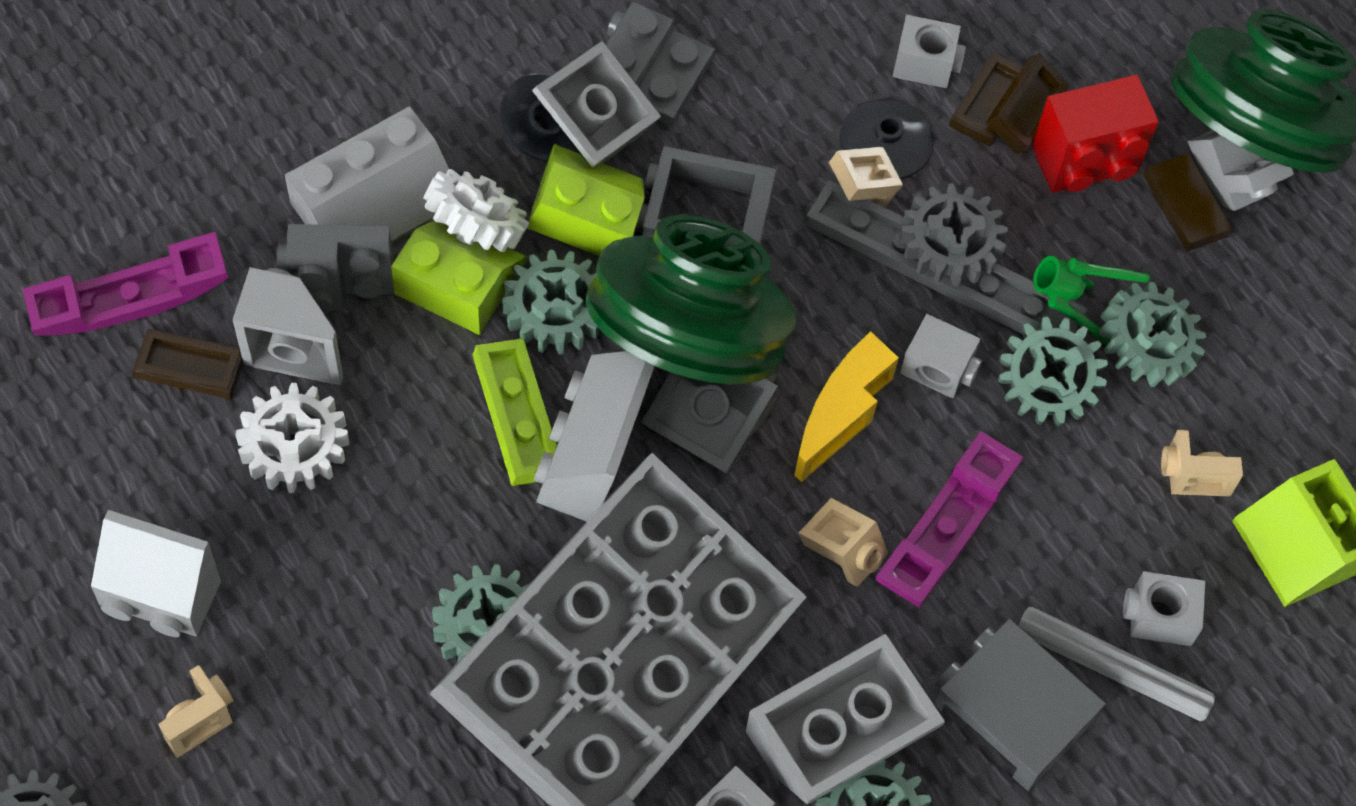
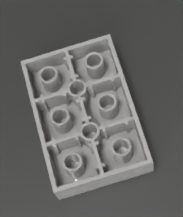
[429,453,806,806]

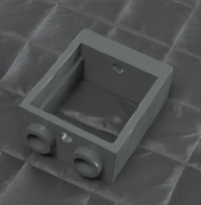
[635,146,776,244]

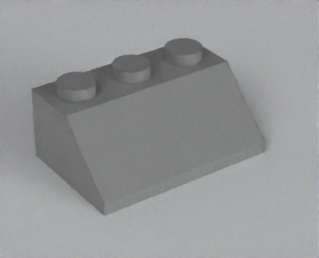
[285,106,449,245]
[533,351,654,522]
[746,634,945,805]

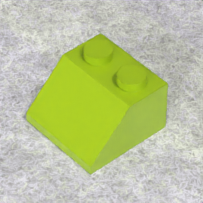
[527,144,645,257]
[391,220,527,335]

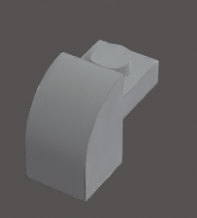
[1188,130,1294,211]

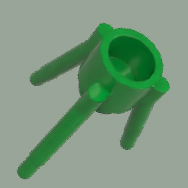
[1033,256,1150,346]

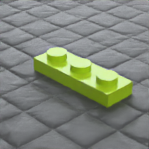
[472,339,557,486]

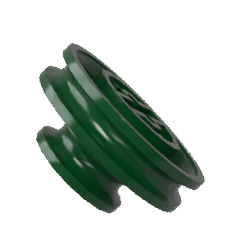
[1171,9,1356,173]
[586,214,796,384]

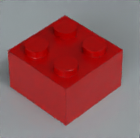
[1032,75,1159,193]

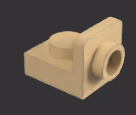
[829,147,903,207]
[1161,430,1243,496]
[798,498,888,587]
[158,665,233,758]

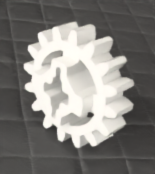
[423,169,529,252]
[236,383,349,493]

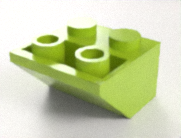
[1232,459,1356,607]

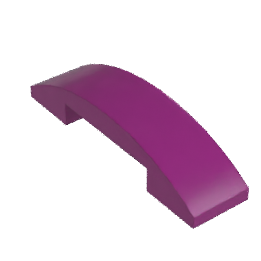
[23,232,229,336]
[875,431,1024,608]

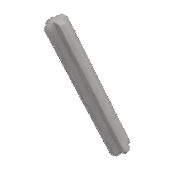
[1018,607,1215,721]

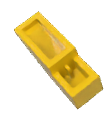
[794,331,899,482]

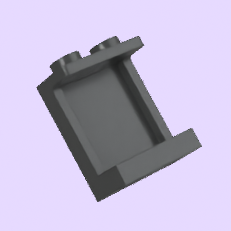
[934,619,1106,792]

